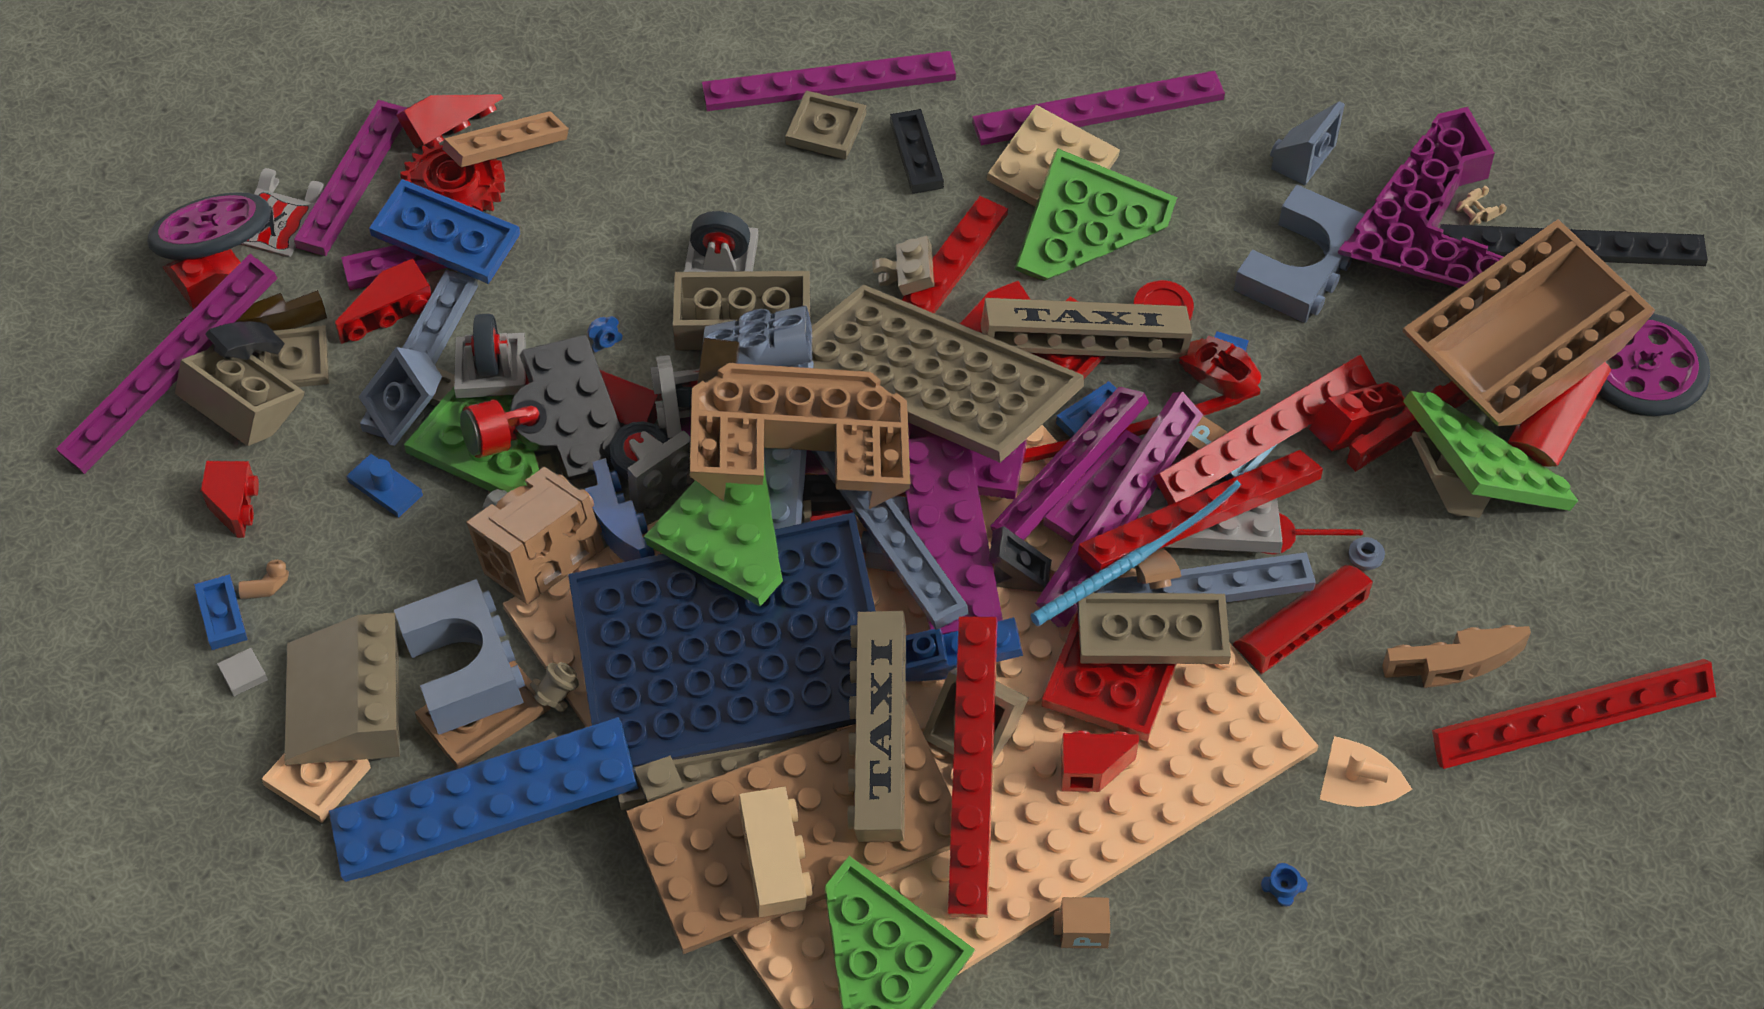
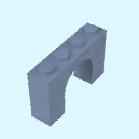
[1234,185,1364,323]
[394,579,525,735]

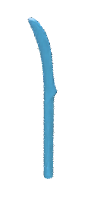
[1030,480,1241,626]

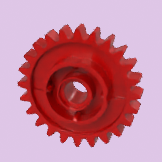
[400,141,506,212]

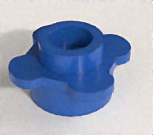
[587,316,623,352]
[1261,863,1308,907]

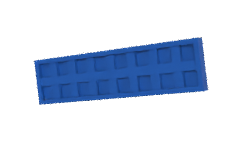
[329,717,638,882]

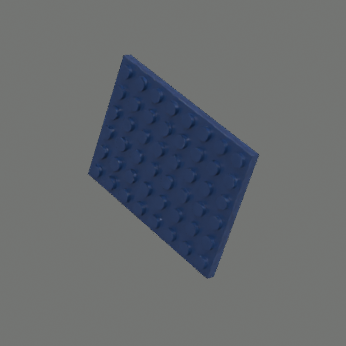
[568,512,876,767]

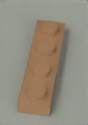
[443,111,569,167]

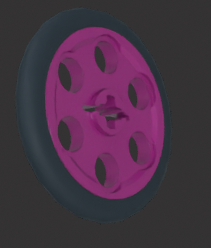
[147,192,271,260]
[1598,313,1711,416]

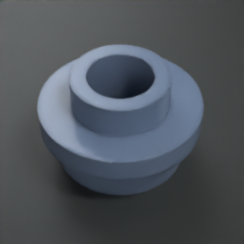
[1348,537,1385,570]

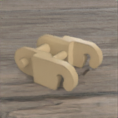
[1456,186,1507,225]

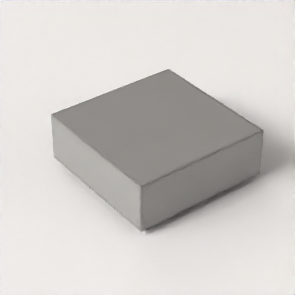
[217,648,268,696]

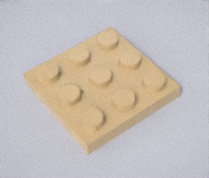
[987,105,1120,207]

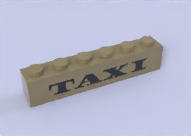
[981,298,1192,359]
[848,611,906,842]

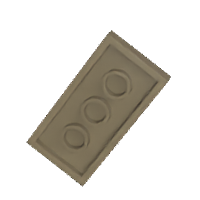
[1077,593,1231,664]

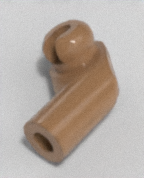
[239,560,289,599]

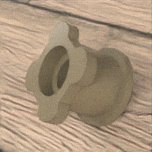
[530,662,579,712]

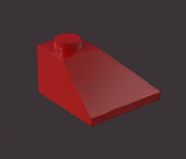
[162,249,241,310]

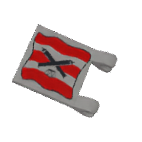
[242,168,324,257]

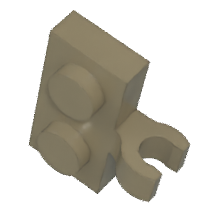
[872,236,934,296]

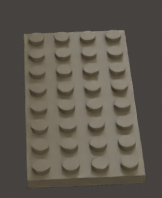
[812,284,1084,463]

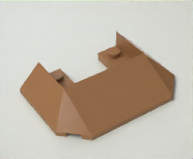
[690,363,910,509]

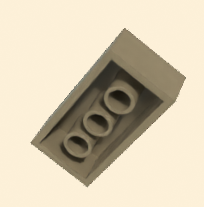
[673,271,811,350]

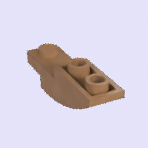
[1382,625,1531,688]

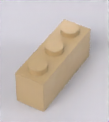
[739,786,812,917]

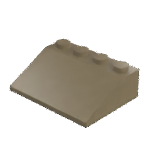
[284,613,400,765]

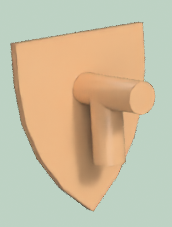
[1320,736,1412,807]

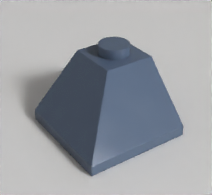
[1270,101,1345,185]
[359,347,442,446]

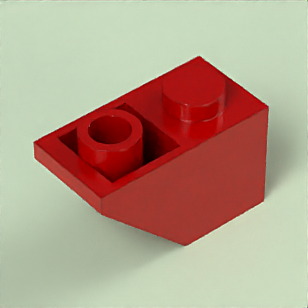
[201,461,259,538]
[1061,730,1139,792]

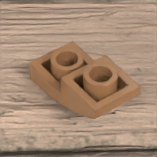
[1132,548,1181,589]

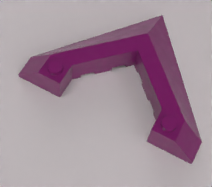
[1338,106,1508,288]

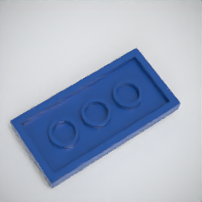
[369,179,520,284]

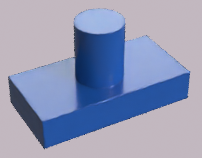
[346,454,423,518]

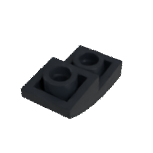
[205,322,285,360]

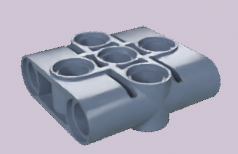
[702,305,812,367]

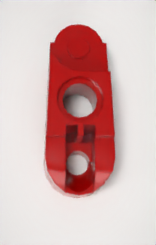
[1179,336,1261,399]

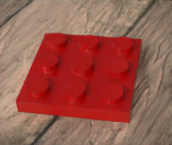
[1041,612,1177,742]

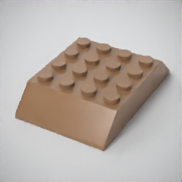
[1402,219,1655,426]

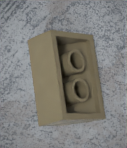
[175,347,305,446]

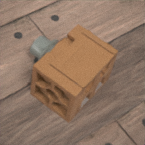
[466,467,604,605]

